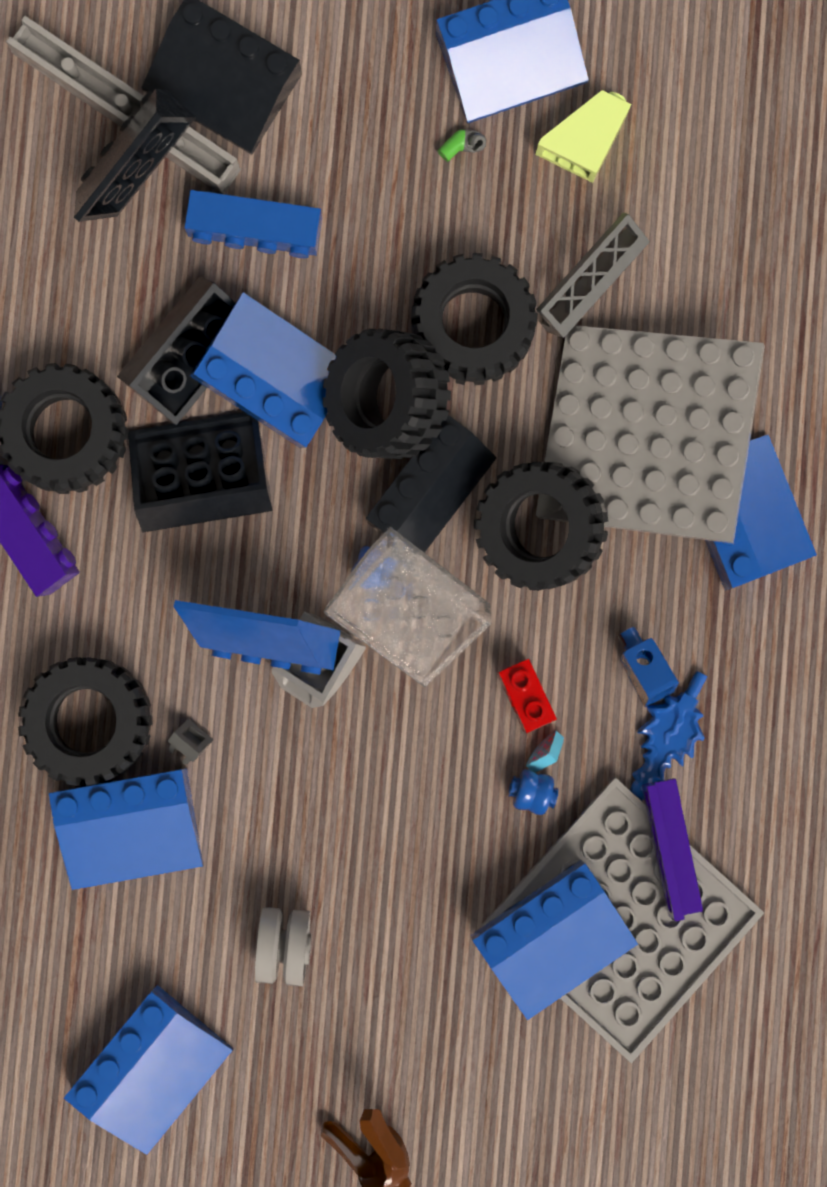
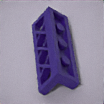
[642,778,703,921]

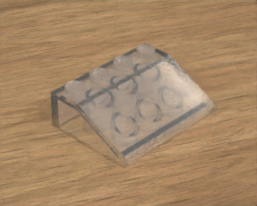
[324,527,492,687]

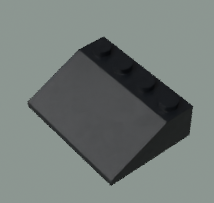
[141,0,302,155]
[74,89,196,222]
[128,412,273,533]

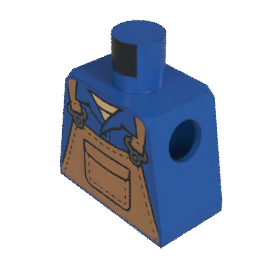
[618,627,679,707]

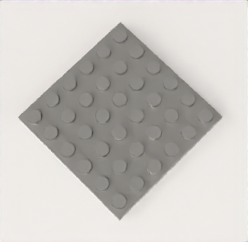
[536,325,765,544]
[481,777,764,1064]

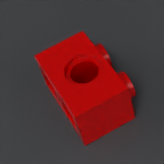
[497,659,557,733]

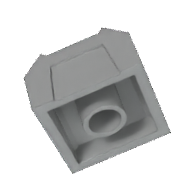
[272,612,366,708]

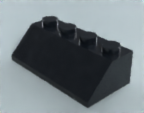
[117,276,235,425]
[365,415,497,561]

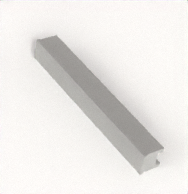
[6,16,241,194]

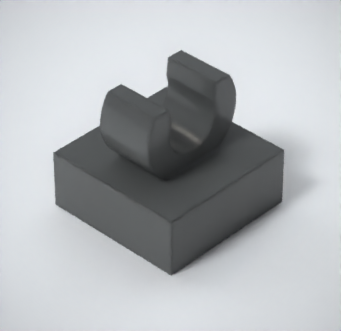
[168,719,214,765]

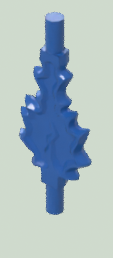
[630,671,707,801]

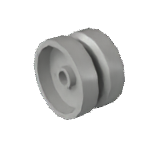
[255,907,312,987]

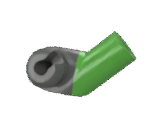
[437,130,487,162]

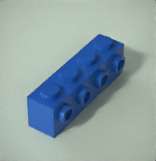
[185,190,322,259]

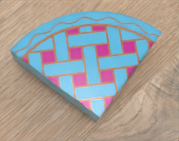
[526,731,564,772]

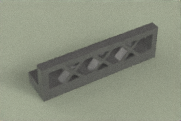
[536,213,650,338]

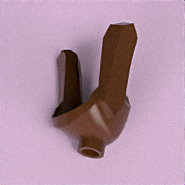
[320,1109,412,1187]

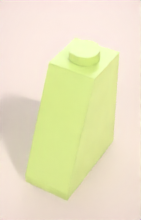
[535,90,631,183]

